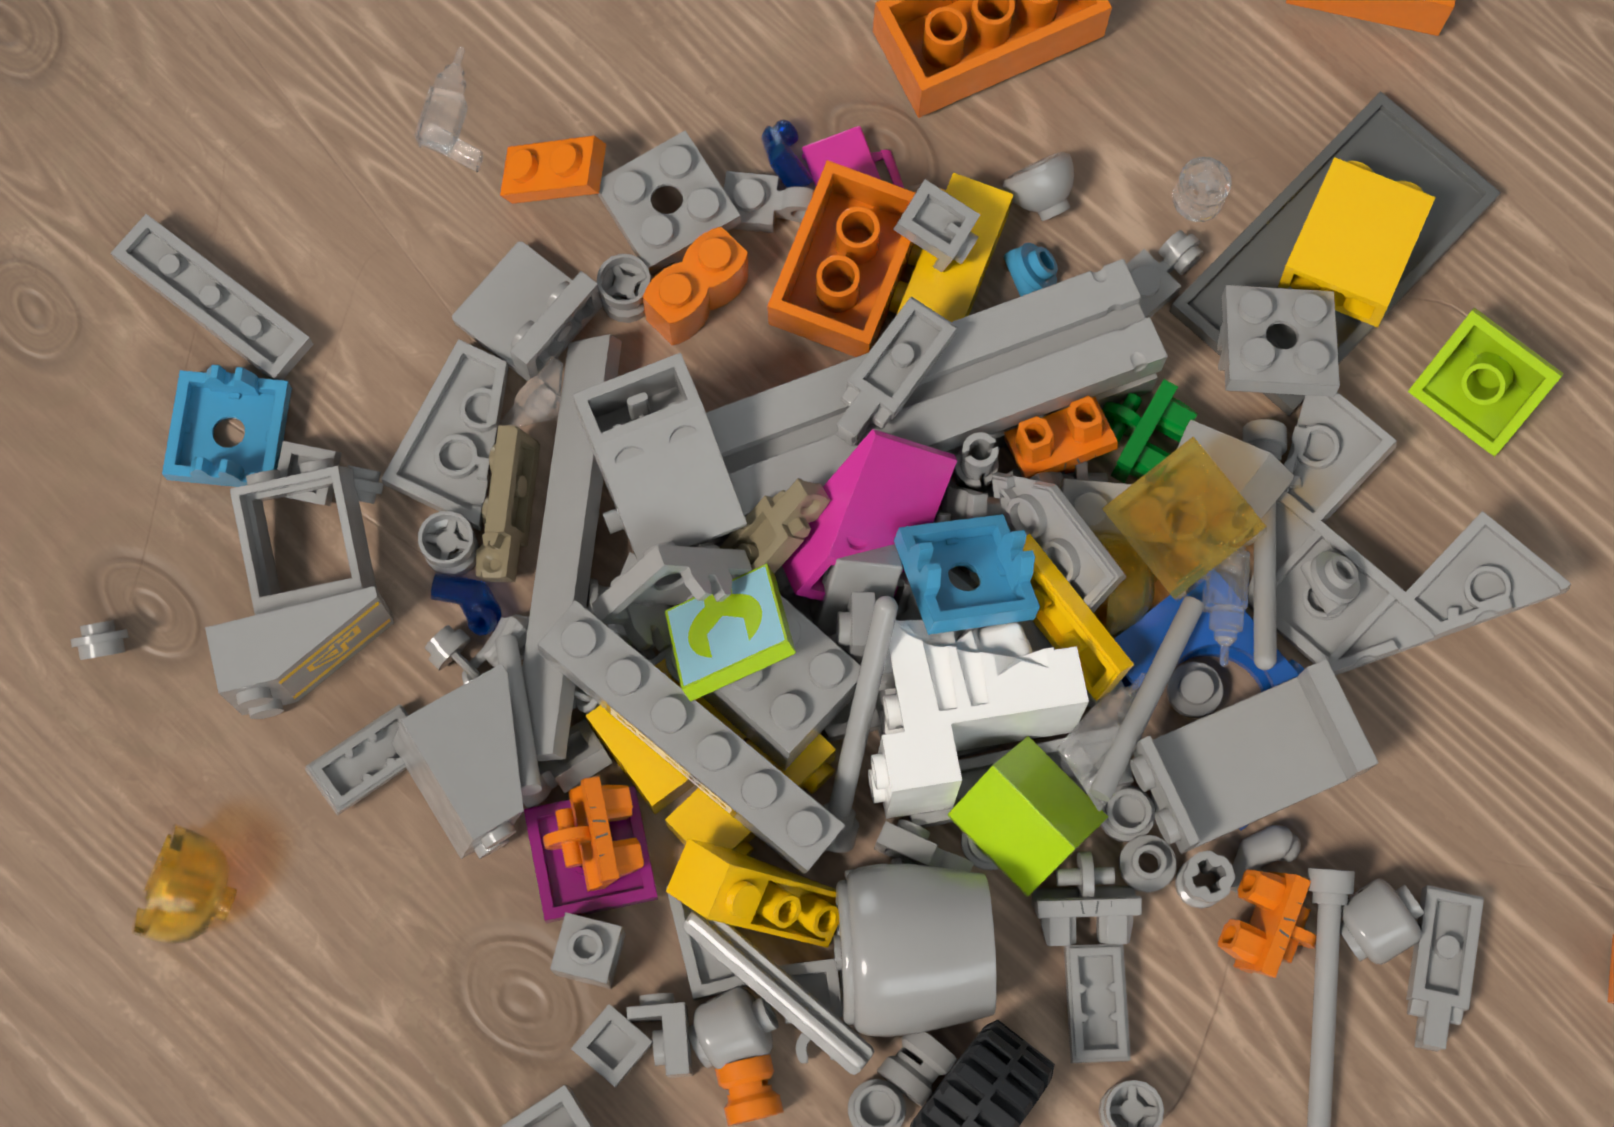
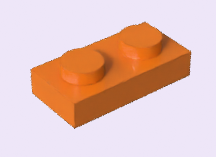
[500,135,606,204]

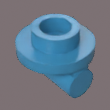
[1003,243,1058,297]

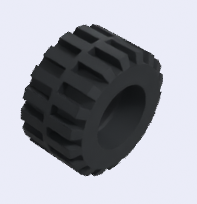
[910,1019,1055,1127]

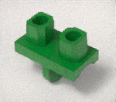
[1102,379,1198,486]

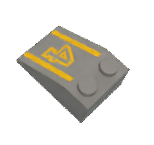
[205,586,394,719]

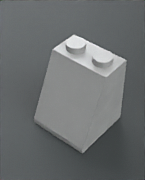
[392,663,524,859]

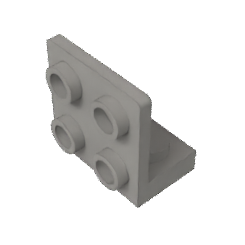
[452,242,602,385]

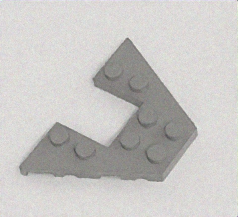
[1245,392,1571,676]

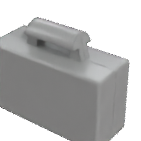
[810,544,911,637]

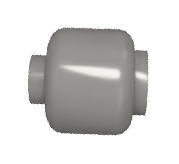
[1340,879,1425,965]
[688,987,779,1069]

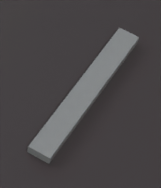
[522,334,622,761]

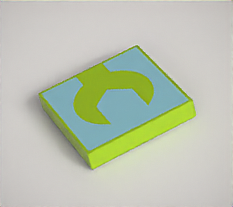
[665,563,796,702]

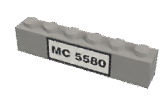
[537,600,845,875]

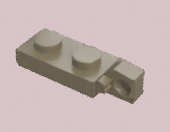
[476,425,540,583]
[719,478,831,574]

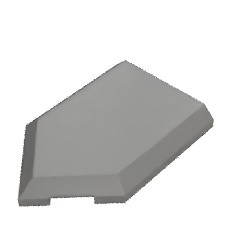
[992,472,1127,613]

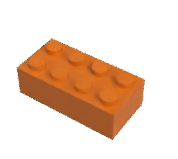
[873,0,1112,118]

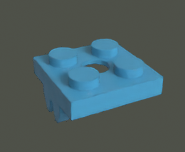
[162,365,292,487]
[894,514,1040,635]

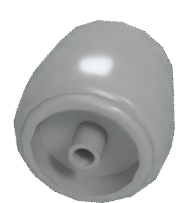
[834,864,997,1037]

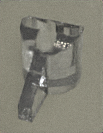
[500,356,563,428]

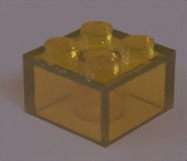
[1102,436,1267,602]

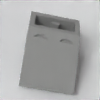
[573,353,747,562]

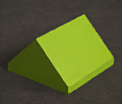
[1407,307,1564,457]
[947,736,1108,897]

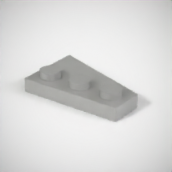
[381,339,509,531]

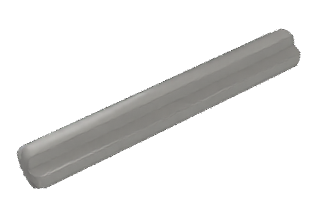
[683,910,874,1075]

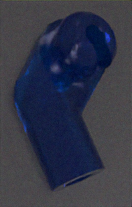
[761,119,814,188]
[431,573,502,635]

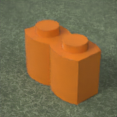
[643,227,749,345]

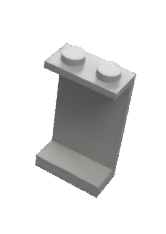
[1130,659,1379,854]

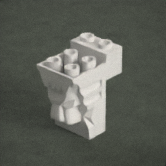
[868,619,1089,819]

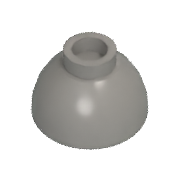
[1002,152,1074,221]

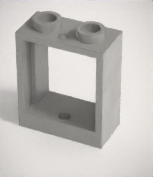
[230,458,377,615]

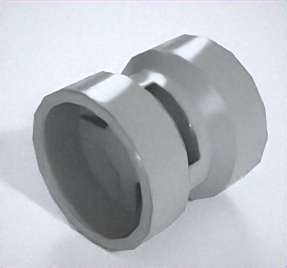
[597,254,651,323]
[418,511,480,578]
[877,1032,958,1107]
[1098,1080,1164,1127]

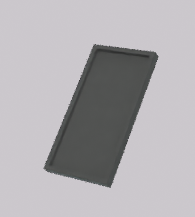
[1169,91,1501,416]

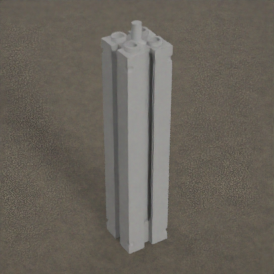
[603,259,1168,547]

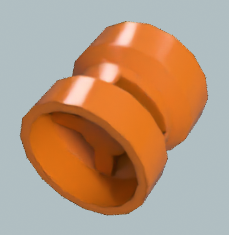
[715,1054,784,1126]

